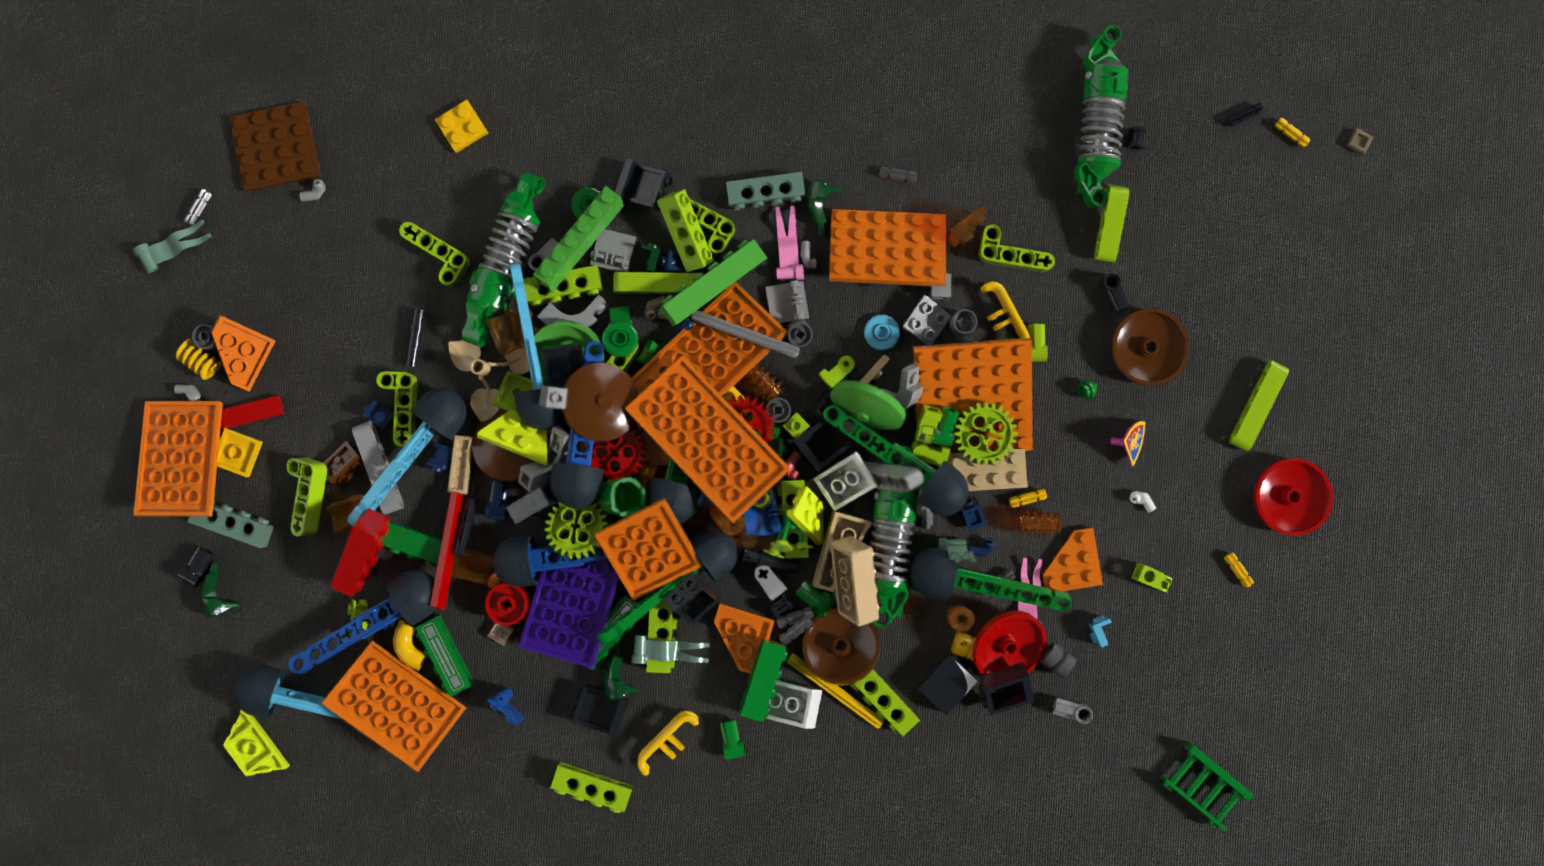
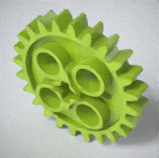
[954,402,1018,465]
[545,502,609,560]

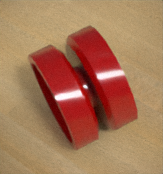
[485,583,532,626]

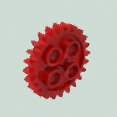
[726,395,775,445]
[584,428,647,480]

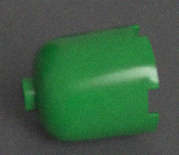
[597,477,646,517]

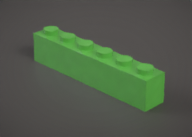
[533,186,624,293]
[659,239,767,326]

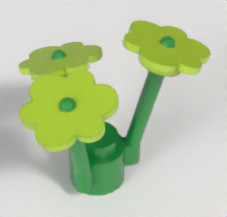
[763,512,813,558]

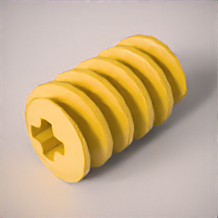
[176,339,222,380]

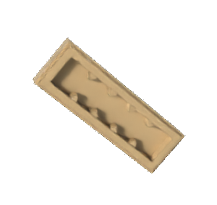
[860,355,890,384]
[447,435,473,494]

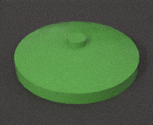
[527,320,605,387]
[830,381,906,430]

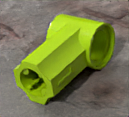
[1027,324,1048,362]

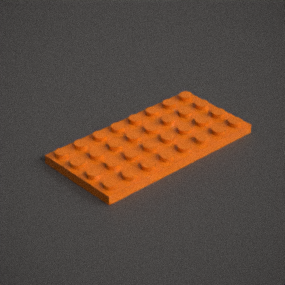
[631,282,788,396]
[625,355,790,523]

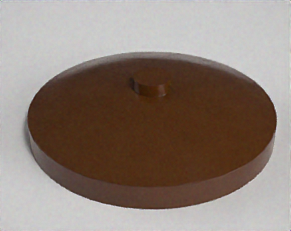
[1111,308,1190,386]
[561,363,639,442]
[472,409,549,482]
[802,608,880,686]

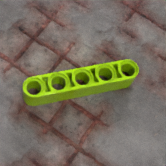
[613,272,704,294]
[1229,360,1289,452]

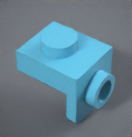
[1089,616,1111,648]

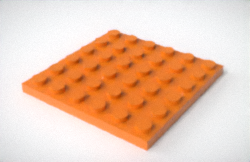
[913,338,1033,454]

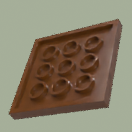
[229,101,321,192]

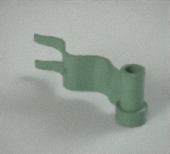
[133,220,212,273]
[937,538,976,562]
[631,635,709,664]

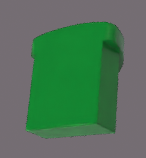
[609,306,632,325]
[634,340,663,366]

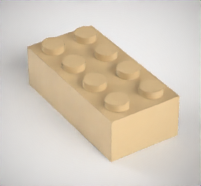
[947,449,1027,491]
[830,536,879,626]

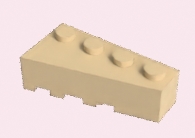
[812,511,872,592]

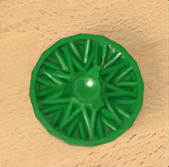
[571,187,600,219]
[602,321,638,357]

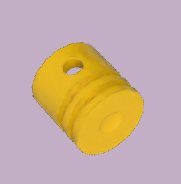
[951,631,976,661]

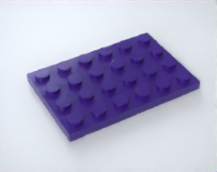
[519,537,620,668]

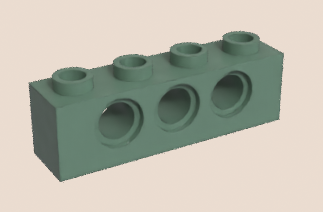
[726,172,805,210]
[187,501,275,548]

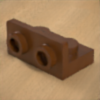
[323,441,364,487]

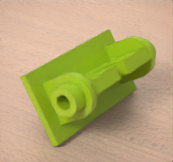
[347,599,369,638]

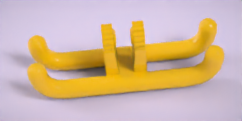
[980,281,1030,339]
[637,711,699,776]

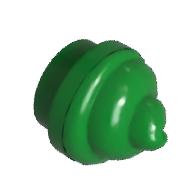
[1077,380,1098,399]

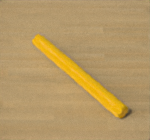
[787,653,884,729]

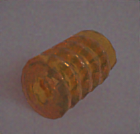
[745,361,787,402]
[709,504,745,536]
[1019,511,1061,536]
[945,605,975,632]

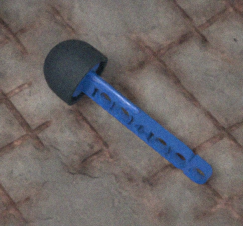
[550,341,604,508]
[493,535,609,587]
[288,570,436,674]

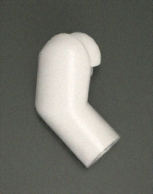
[1130,491,1156,513]

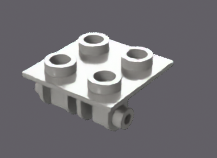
[590,229,637,272]
[766,280,809,323]
[903,294,951,346]

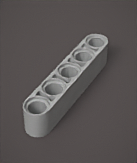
[352,421,404,515]
[863,461,923,493]

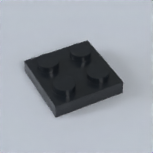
[542,343,584,386]

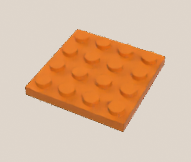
[595,498,702,600]

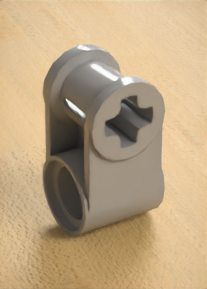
[754,565,787,601]

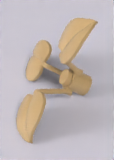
[449,340,530,422]

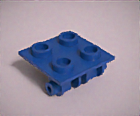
[743,494,782,537]
[487,688,525,725]

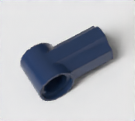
[485,481,510,521]

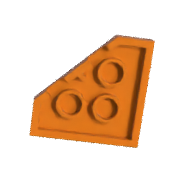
[211,315,275,392]
[1042,528,1103,592]
[714,603,775,674]

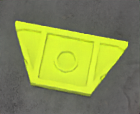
[477,410,547,465]
[787,486,824,545]
[223,710,290,776]

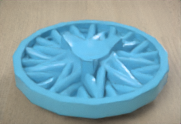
[864,315,900,350]

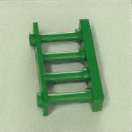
[1160,742,1254,831]

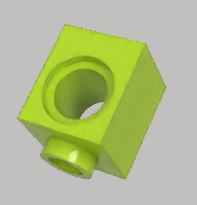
[783,412,810,440]

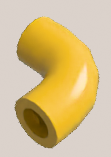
[393,620,426,671]

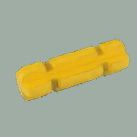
[1275,118,1310,148]
[1009,489,1047,508]
[1224,552,1254,588]

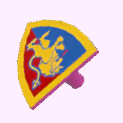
[1111,421,1145,467]

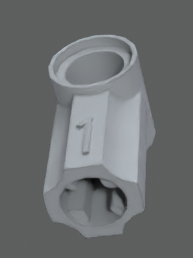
[528,238,558,272]
[1052,697,1093,724]

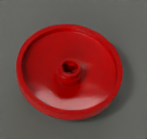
[1253,458,1333,536]
[972,611,1047,675]

